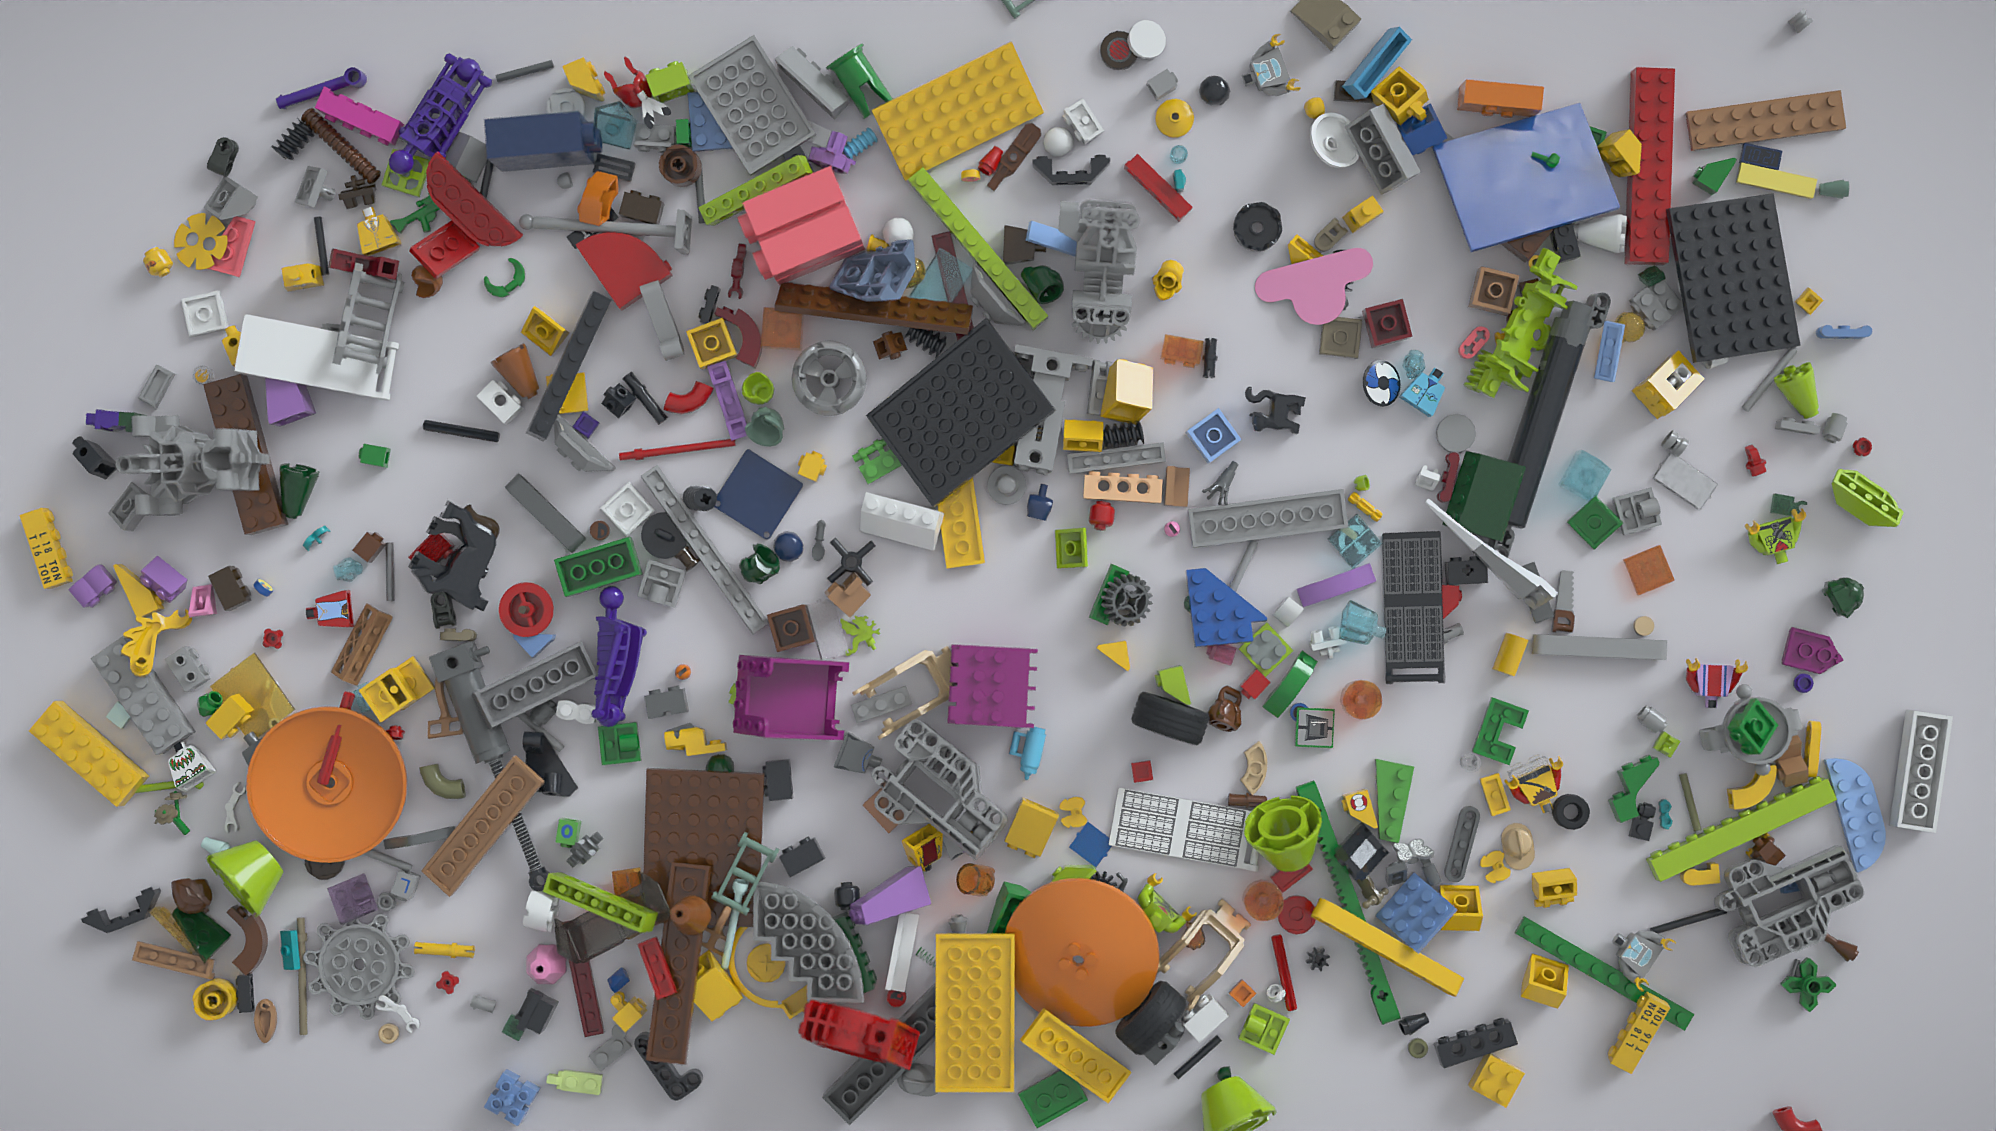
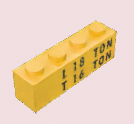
[19,508,73,589]
[1608,991,1670,1074]

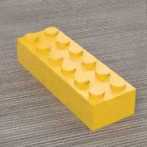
[29,701,149,807]

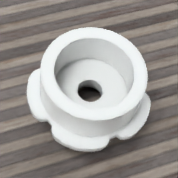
[1267,984,1286,1003]

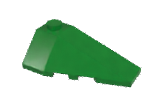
[987,881,1032,933]

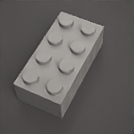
[1345,104,1421,195]

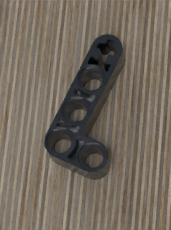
[634,1032,703,1101]

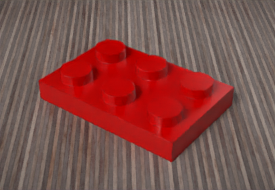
[409,220,480,279]

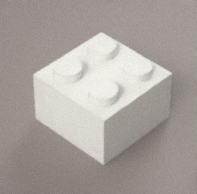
[1181,993,1228,1043]

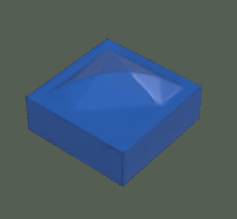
[607,967,630,993]

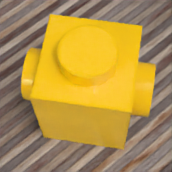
[798,451,827,482]

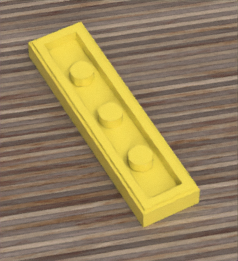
[1736,163,1817,199]

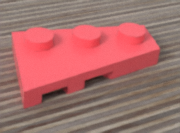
[207,216,255,277]

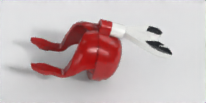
[604,57,671,129]

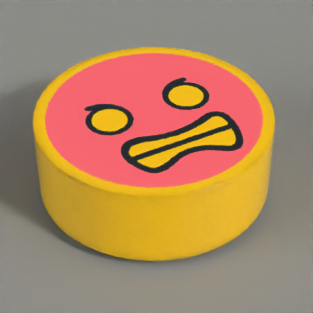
[961,169,980,182]

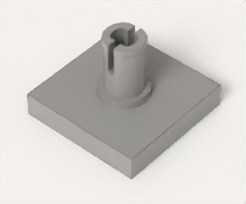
[295,166,335,207]

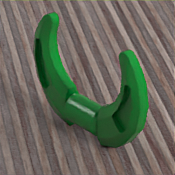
[484,258,525,297]

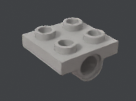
[1612,487,1662,535]
[637,559,686,608]

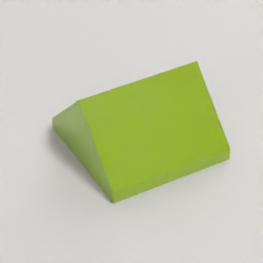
[1055,528,1088,568]

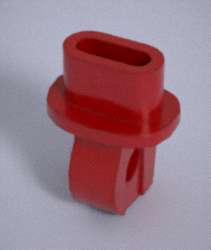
[1745,445,1767,477]

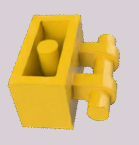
[1532,868,1577,908]
[610,991,647,1032]

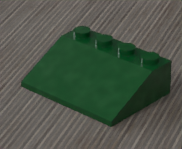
[1442,451,1526,542]

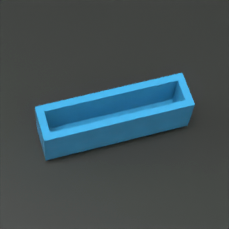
[1342,26,1412,100]

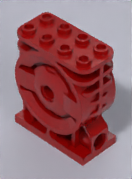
[798,1000,920,1071]

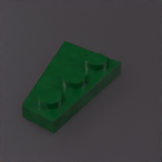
[171,907,231,964]

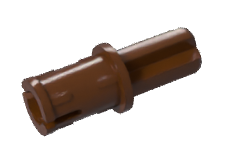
[1228,793,1267,808]

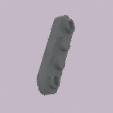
[1444,806,1480,882]

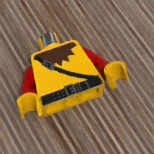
[1504,756,1563,813]

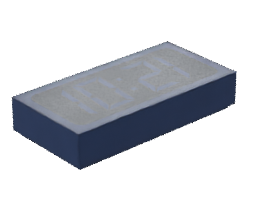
[1739,143,1783,170]

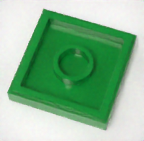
[1567,495,1623,550]

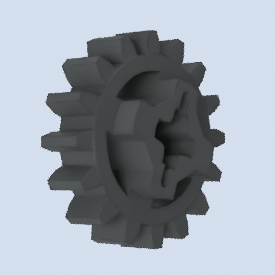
[566,832,603,868]

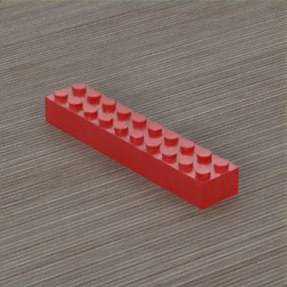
[1624,67,1675,266]

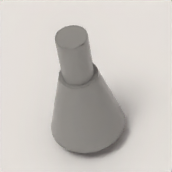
[948,914,967,933]

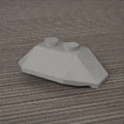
[970,262,1026,326]
[554,414,616,472]

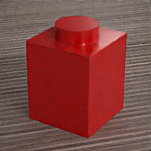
[1239,669,1271,699]

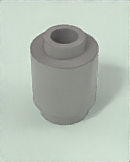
[1822,413,1848,443]
[1637,705,1668,733]

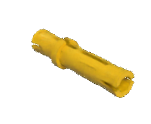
[414,941,475,958]

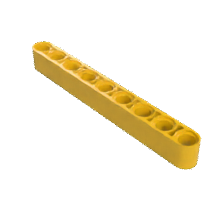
[1311,898,1464,997]

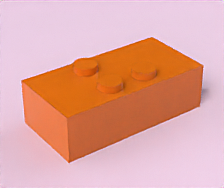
[1457,79,1544,118]

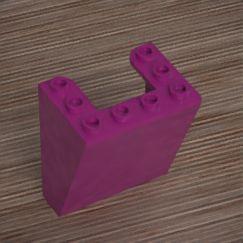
[733,655,850,740]

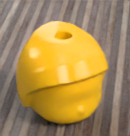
[1304,97,1325,119]

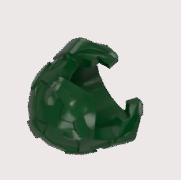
[739,544,780,584]
[1822,577,1864,618]

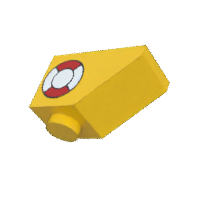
[1341,789,1378,829]

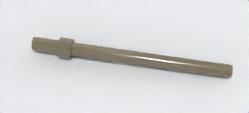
[297,917,308,1035]

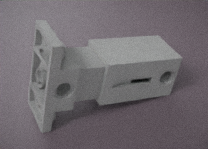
[1014,344,1093,475]

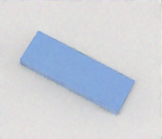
[1026,221,1077,256]
[1594,321,1625,382]

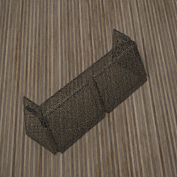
[554,873,670,964]

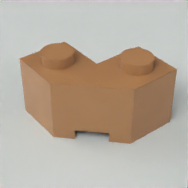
[1775,735,1809,787]

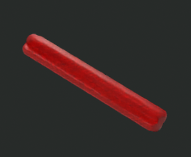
[1271,934,1297,1011]

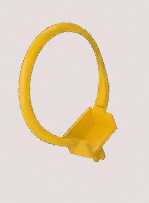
[729,927,809,1019]

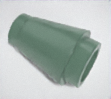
[1819,179,1849,199]

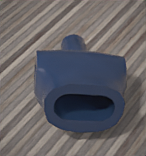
[1027,484,1053,521]

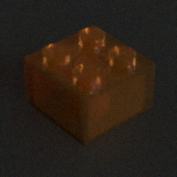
[761,307,804,351]

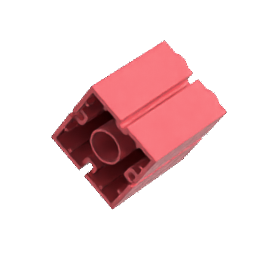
[737,166,865,286]

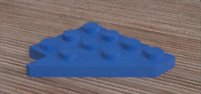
[1186,568,1267,647]

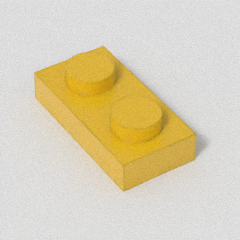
[1479,773,1511,816]

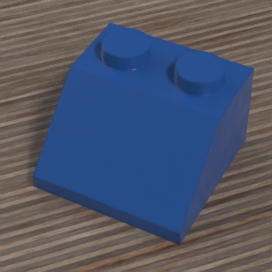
[1396,103,1447,156]

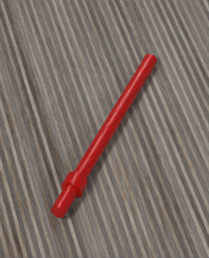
[619,439,736,461]

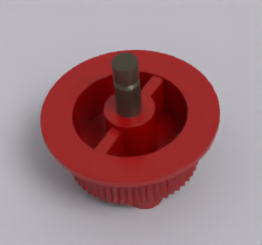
[499,582,554,637]

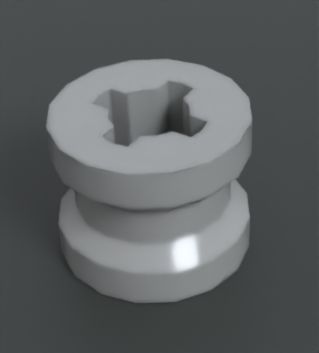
[1788,9,1813,33]

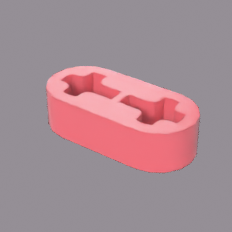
[1458,326,1490,359]

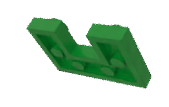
[1472,697,1529,765]

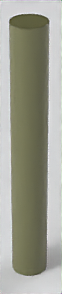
[1679,773,1702,831]

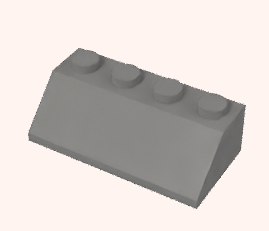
[775,46,850,119]

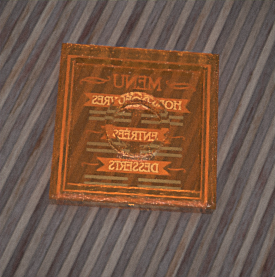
[1623,545,1675,595]

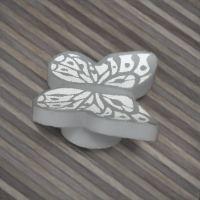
[1393,839,1434,864]

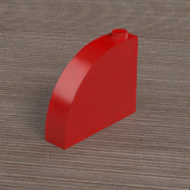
[576,232,673,311]

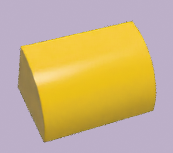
[1492,633,1528,676]

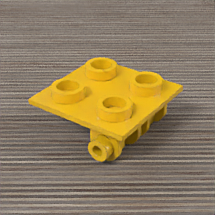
[546,372,588,414]

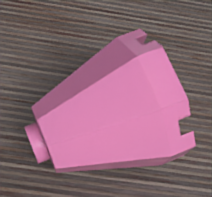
[526,944,567,984]

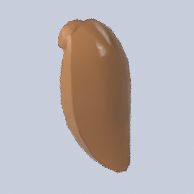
[254,999,277,1043]

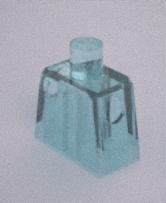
[1339,600,1386,645]

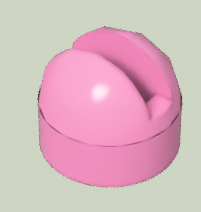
[1164,521,1180,537]

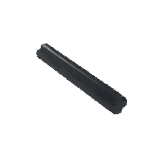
[423,420,500,442]

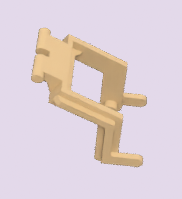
[852,646,958,740]
[1157,899,1251,1012]

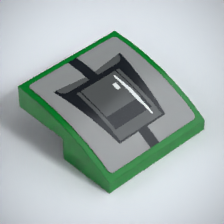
[1295,707,1335,748]

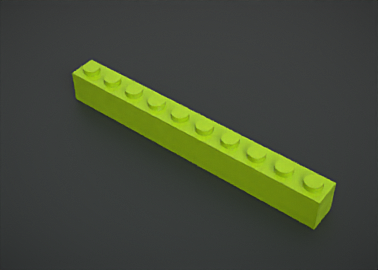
[908,167,1048,330]
[1646,776,1837,882]

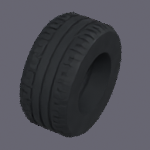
[1131,692,1210,745]
[1115,981,1186,1055]

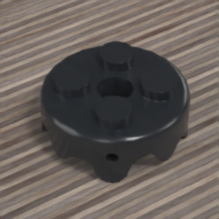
[1233,202,1282,252]

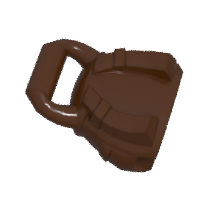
[1207,685,1242,732]

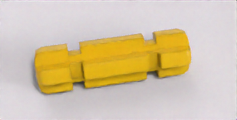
[1348,492,1383,522]

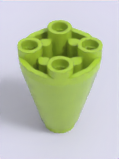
[1774,362,1819,419]

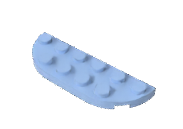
[1824,758,1886,873]

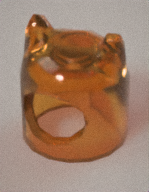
[956,863,995,897]

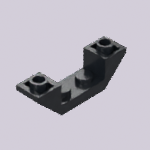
[1032,155,1110,185]
[81,887,161,933]

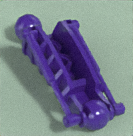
[389,53,492,175]
[591,586,647,727]

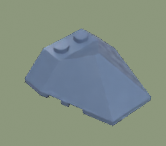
[829,239,916,301]

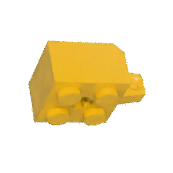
[1371,66,1429,126]

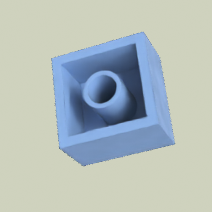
[1185,408,1242,464]

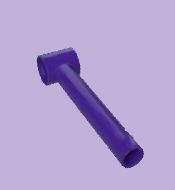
[276,67,367,109]

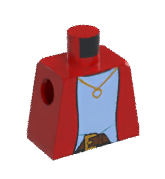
[306,590,354,627]

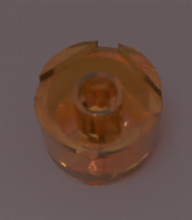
[1340,680,1382,719]
[1242,879,1283,921]

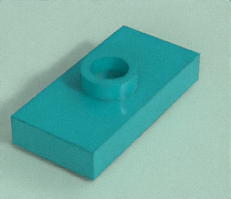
[280,930,300,970]

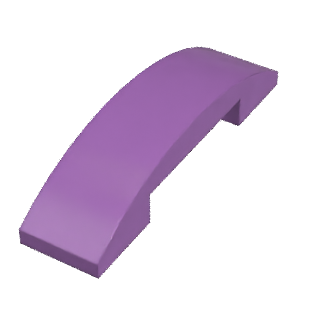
[707,361,747,441]
[1297,563,1376,607]

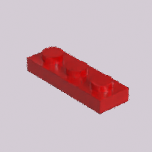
[637,937,677,1000]

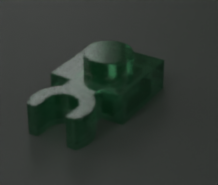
[1770,493,1807,516]

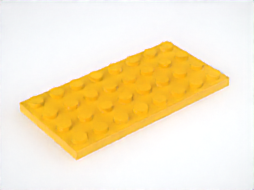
[871,41,1044,181]
[935,933,1015,1092]

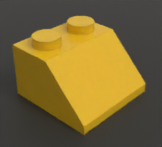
[1439,885,1483,931]
[1521,953,1569,1009]

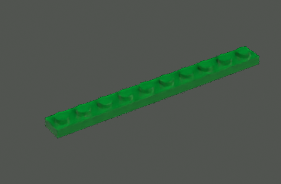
[1514,916,1694,1031]

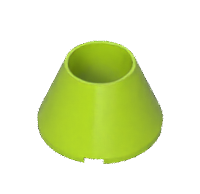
[1244,795,1322,872]
[206,840,284,917]
[1201,1076,1277,1131]

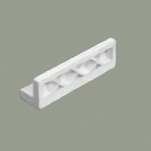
[885,912,919,992]

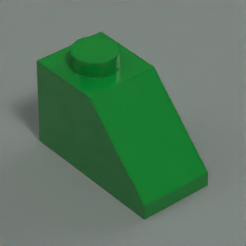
[1692,158,1737,195]

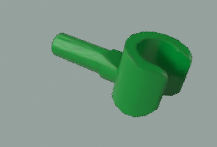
[1531,152,1560,168]

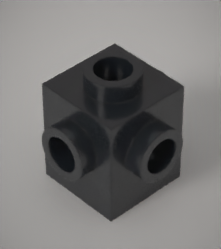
[601,383,637,419]

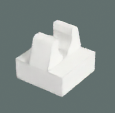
[1415,465,1440,491]

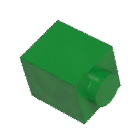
[358,443,391,468]

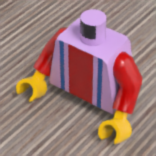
[1686,658,1748,708]

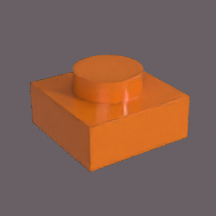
[1229,979,1257,1007]

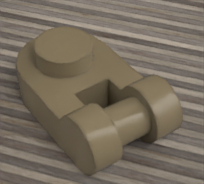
[1314,218,1348,252]
[440,628,477,642]

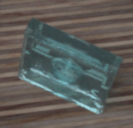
[1328,514,1382,569]

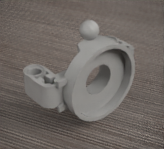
[1699,684,1803,776]

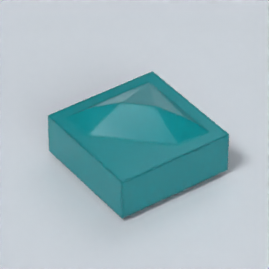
[1173,169,1186,192]

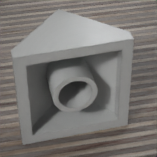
[446,132,487,183]
[108,482,148,531]

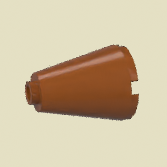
[491,343,539,399]
[670,896,711,935]

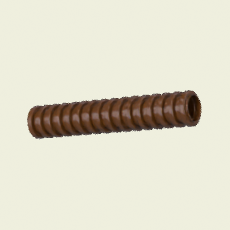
[301,108,381,184]

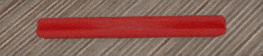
[317,691,355,785]

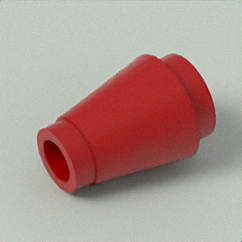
[978,146,1003,176]

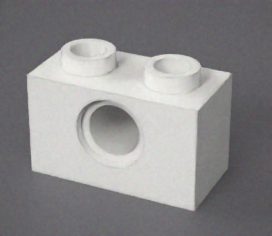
[477,380,524,425]

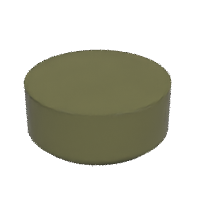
[1408,1038,1428,1058]

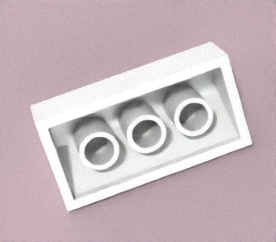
[860,492,944,551]

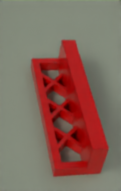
[1124,153,1193,222]

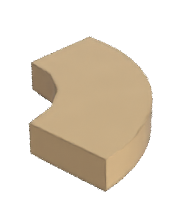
[1240,741,1267,795]

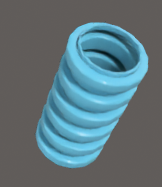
[843,127,878,159]

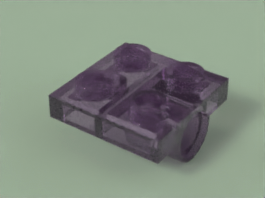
[327,873,379,925]

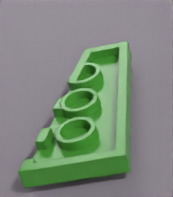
[1375,759,1414,843]

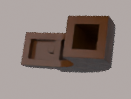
[226,905,268,976]

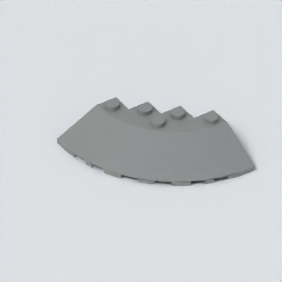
[753,882,864,1003]

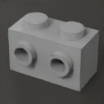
[164,646,211,692]

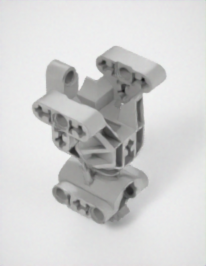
[1058,199,1139,344]
[116,415,270,516]

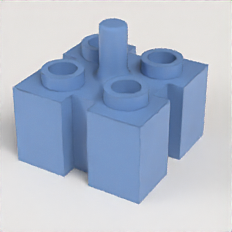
[484,1069,541,1126]

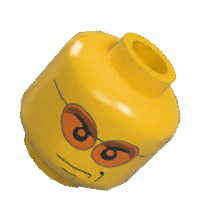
[143,247,173,277]

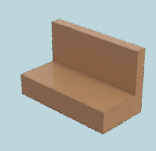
[1164,466,1190,507]

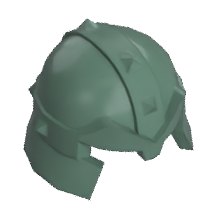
[745,407,785,447]

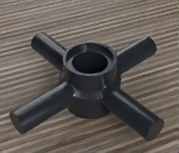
[827,537,876,587]

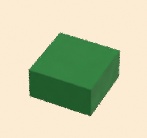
[676,119,692,148]

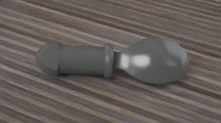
[812,520,826,561]

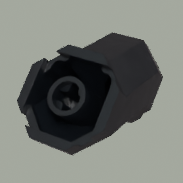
[1334,822,1389,881]

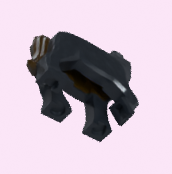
[408,500,500,611]

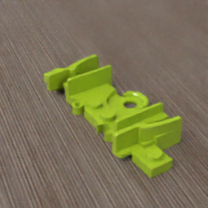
[1476,248,1578,398]

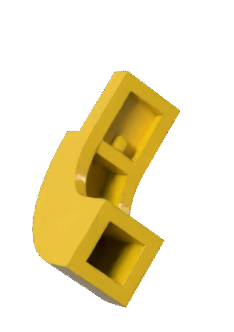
[1727,764,1777,810]

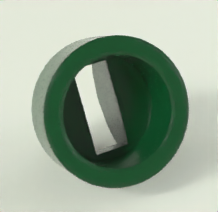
[1217,1066,1231,1081]

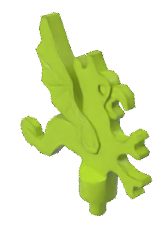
[840,616,880,656]

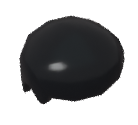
[1199,76,1230,105]

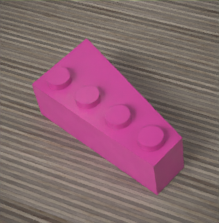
[315,86,405,146]

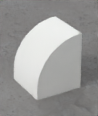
[1273,597,1304,627]

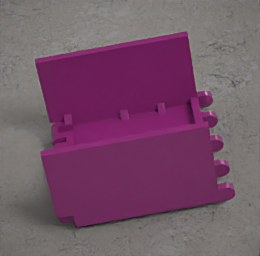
[947,644,1038,728]

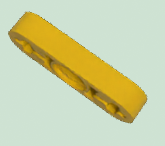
[1804,721,1821,778]

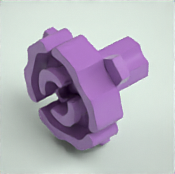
[808,131,856,174]

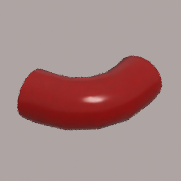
[664,381,714,414]
[1773,1106,1822,1131]

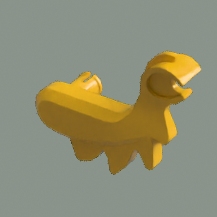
[121,609,192,677]

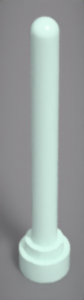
[721,879,749,970]

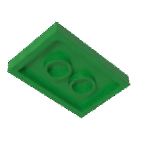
[1018,1070,1088,1128]

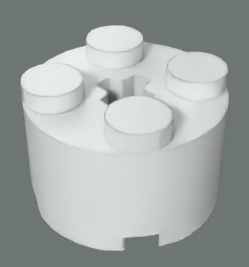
[523,890,560,933]

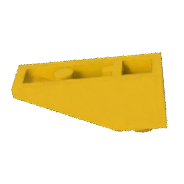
[113,564,164,618]

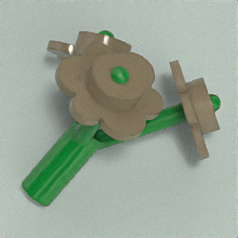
[154,791,190,835]

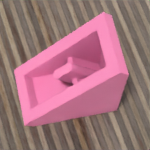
[188,584,217,617]

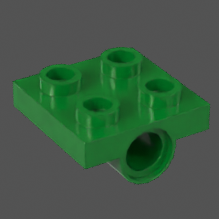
[598,722,642,765]

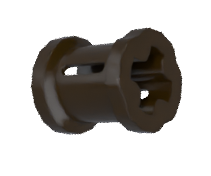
[675,546,700,572]

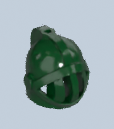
[1021,265,1064,304]

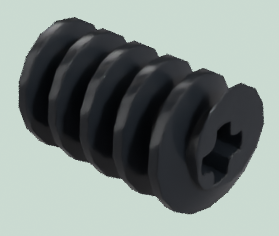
[271,118,315,160]
[904,328,947,359]
[1103,421,1144,449]
[683,486,717,511]

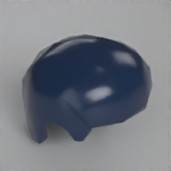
[773,531,804,562]

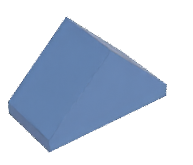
[513,634,556,658]

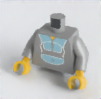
[1242,34,1301,96]
[1612,931,1676,992]

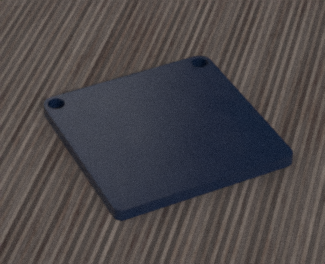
[714,449,803,539]

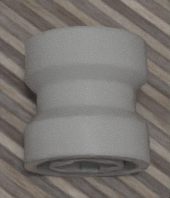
[1661,430,1689,457]

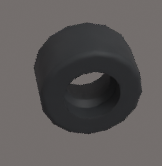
[1552,794,1590,830]

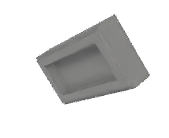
[138,364,175,408]

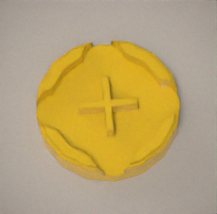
[747,943,786,983]

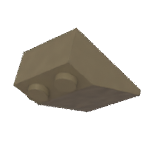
[1290,0,1361,51]

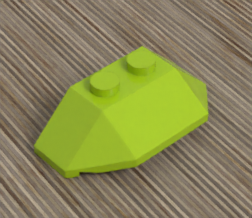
[1831,469,1904,527]

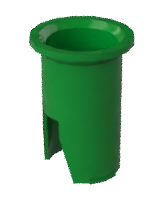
[826,43,894,119]

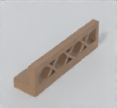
[331,603,393,686]
[132,941,215,979]

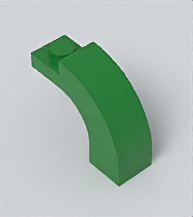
[1262,650,1318,718]

